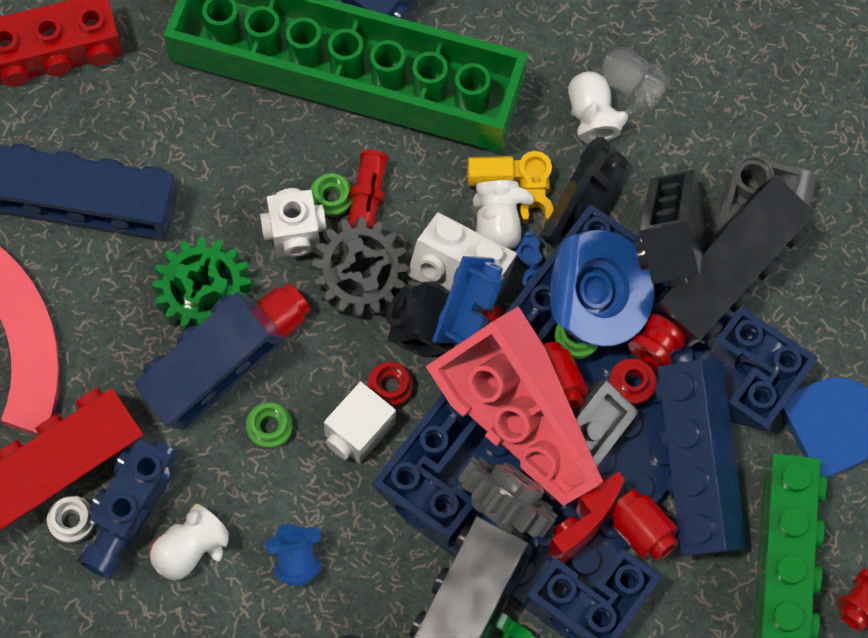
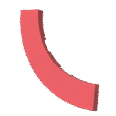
[0,247,60,436]

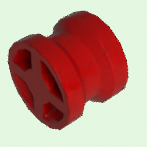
[628,314,687,371]

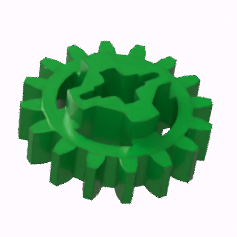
[152,237,252,333]

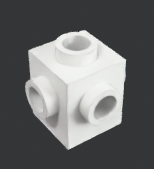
[260,188,327,258]

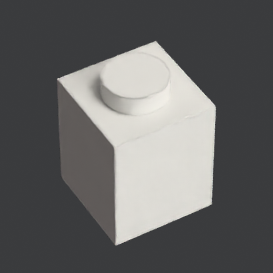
[324,381,396,464]

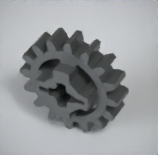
[309,217,409,317]
[458,456,558,538]

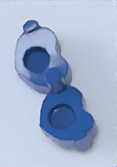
[516,231,543,290]

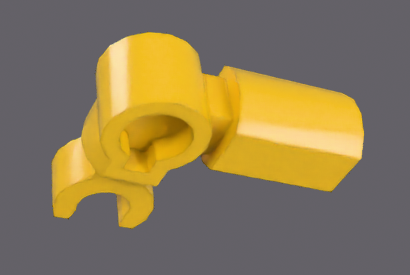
[467,151,553,224]

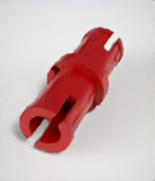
[348,149,389,242]

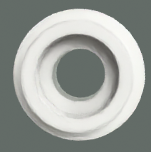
[47,496,93,543]

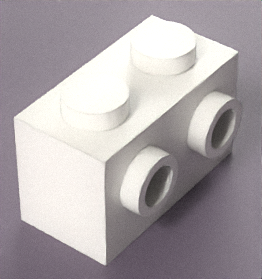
[407,212,517,314]

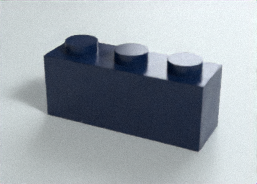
[134,292,285,430]

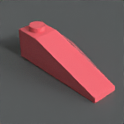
[426,307,603,506]

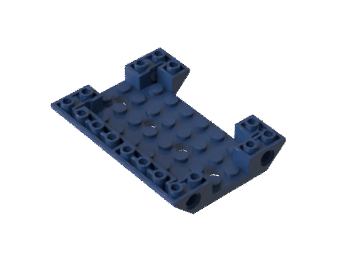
[372,204,818,638]

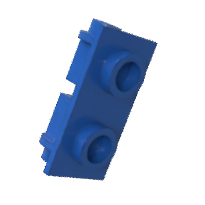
[432,256,504,346]

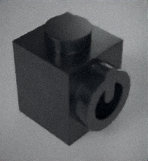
[387,282,452,357]

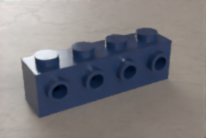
[0,144,178,241]
[656,359,747,556]

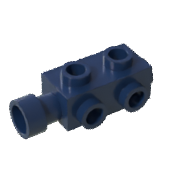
[77,439,179,580]

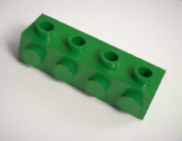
[753,453,827,638]

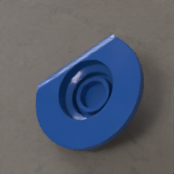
[550,230,654,347]

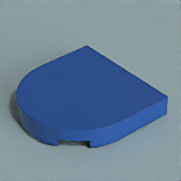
[780,377,868,479]

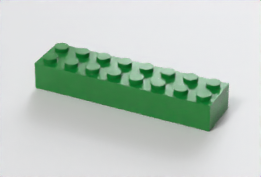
[163,0,528,153]

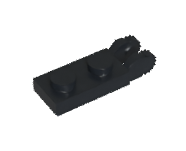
[539,136,628,250]

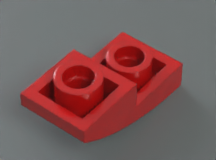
[548,472,624,563]

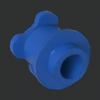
[264,524,321,586]

